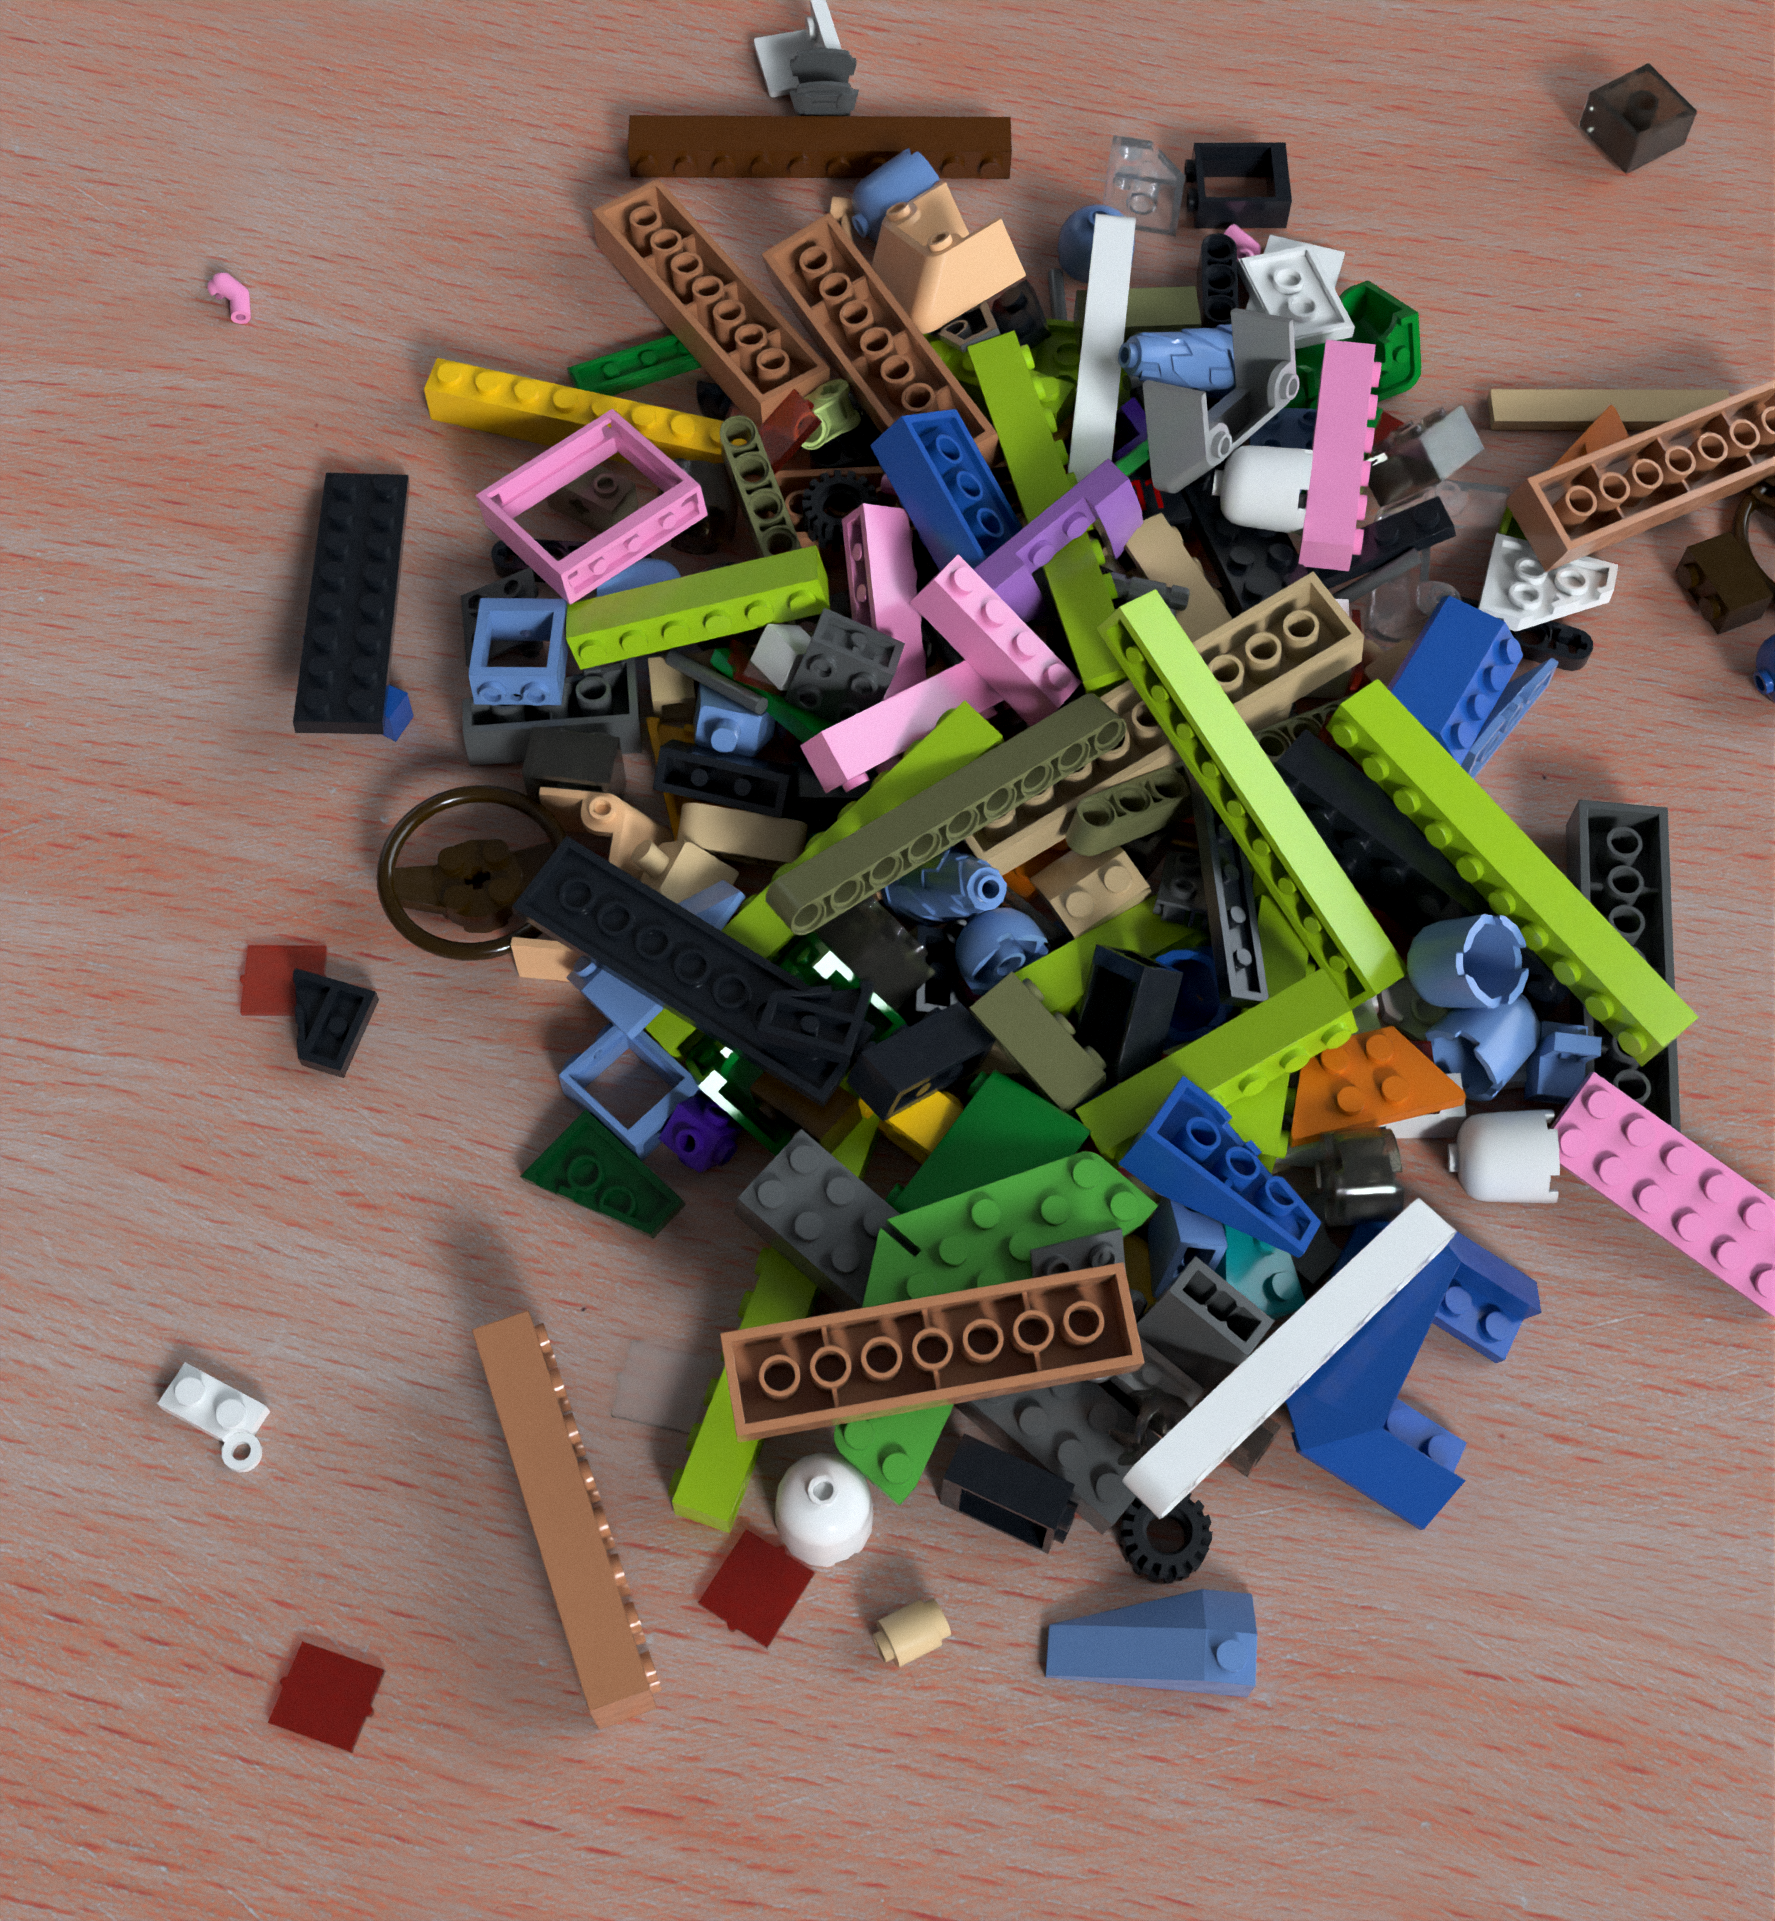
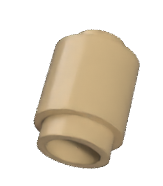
[872,1598,951,1668]

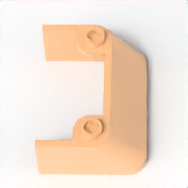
[872,181,1026,334]
[511,787,673,982]

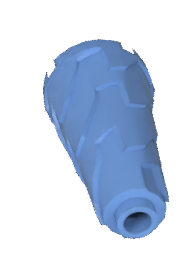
[1118,325,1236,399]
[880,845,1007,927]

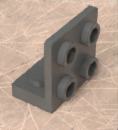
[784,608,905,724]

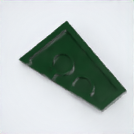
[520,1109,686,1239]

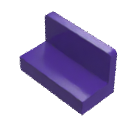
[1112,397,1148,464]

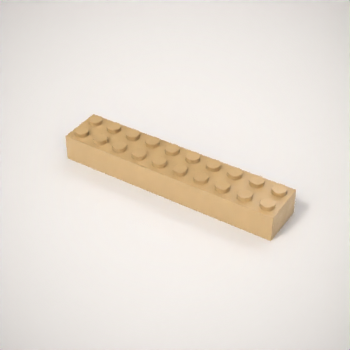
[957,572,1364,876]

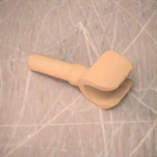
[830,197,853,242]

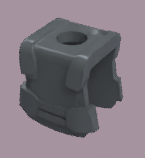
[789,48,859,116]

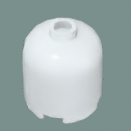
[1212,445,1313,535]
[1447,1109,1560,1203]
[775,1452,874,1567]

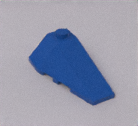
[1118,1076,1321,1258]

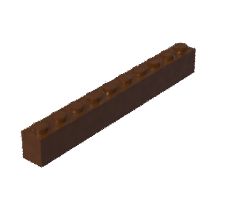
[628,115,1012,179]

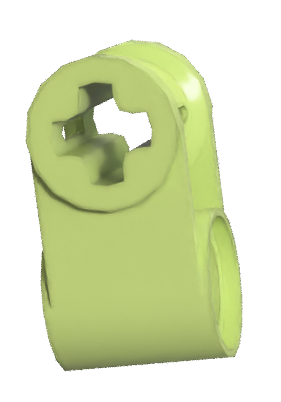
[778,379,861,450]

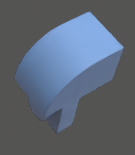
[1524,1021,1602,1105]

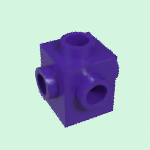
[658,1093,744,1173]

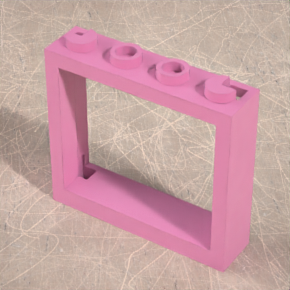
[475,409,708,605]

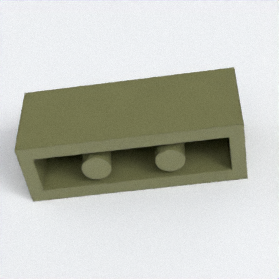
[1073,286,1201,355]
[969,972,1107,1116]

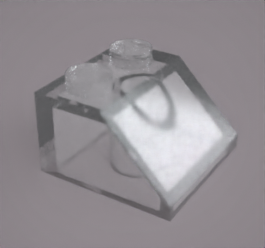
[1102,135,1185,236]

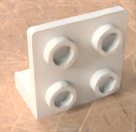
[754,0,842,97]

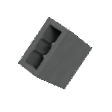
[1136,1256,1274,1396]

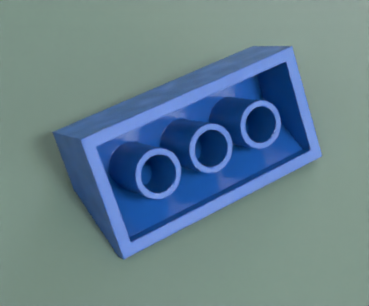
[870,409,1023,572]
[1387,595,1523,766]

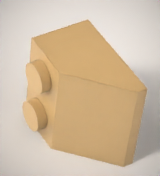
[1029,846,1152,941]

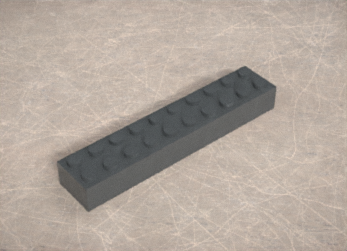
[734,1129,1161,1535]

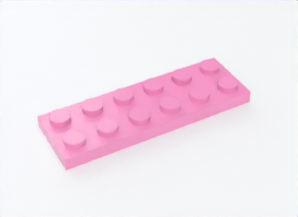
[1549,1072,1775,1317]

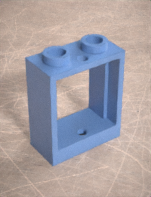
[468,598,569,706]
[559,1023,704,1161]

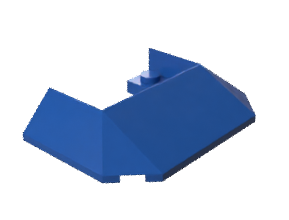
[1284,1210,1541,1530]

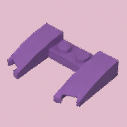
[973,458,1143,623]

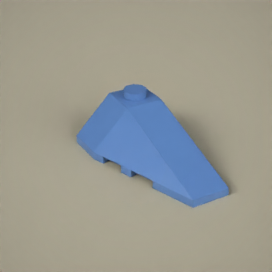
[1461,658,1559,779]
[566,880,746,1040]
[1045,1589,1257,1697]

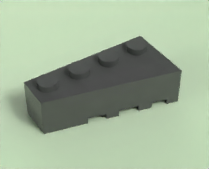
[462,657,642,766]

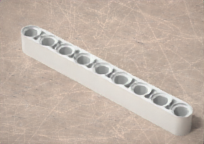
[1067,214,1136,483]
[1122,1198,1456,1519]

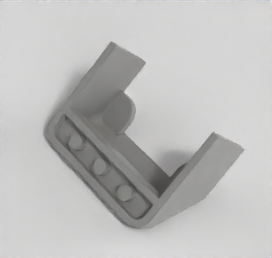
[1142,308,1299,494]

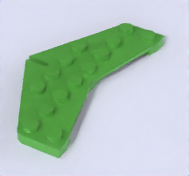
[834,1151,1158,1507]

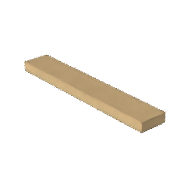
[1487,389,1730,430]

